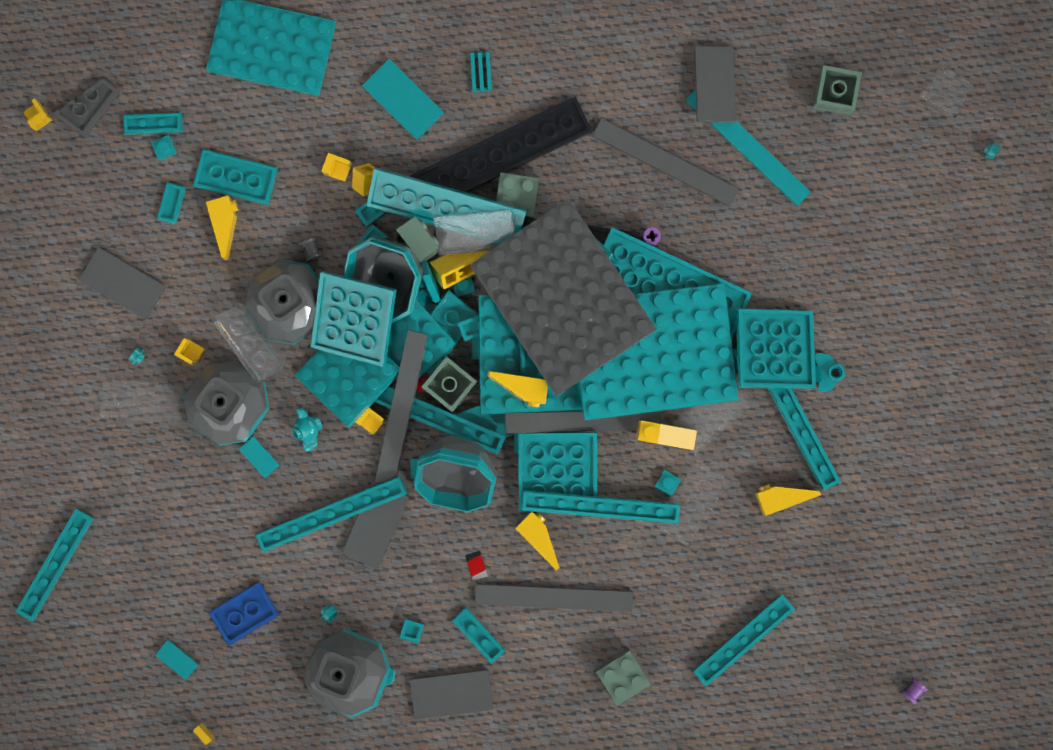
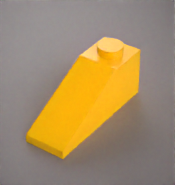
[206,196,238,260]
[430,248,491,289]
[487,371,548,408]
[635,421,697,450]
[755,484,821,516]
[515,512,559,571]

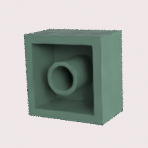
[812,65,862,115]
[496,173,539,218]
[395,216,439,264]
[422,356,478,412]
[595,648,651,706]

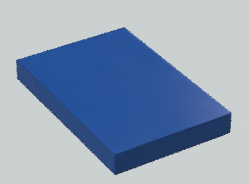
[208,581,280,646]

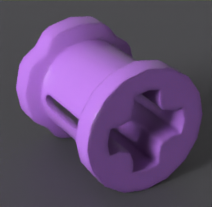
[642,227,661,247]
[902,678,928,705]

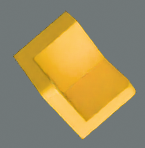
[24,98,52,131]
[321,153,352,181]
[352,163,375,196]
[174,338,205,366]
[356,407,385,434]

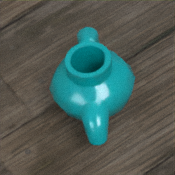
[292,408,322,452]

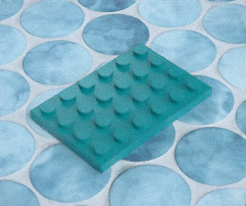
[206,0,337,96]

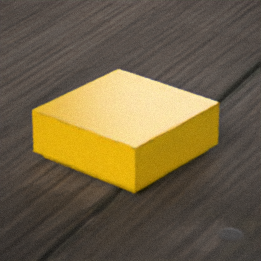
[193,723,215,745]

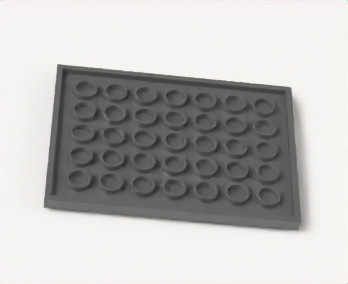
[470,198,657,397]

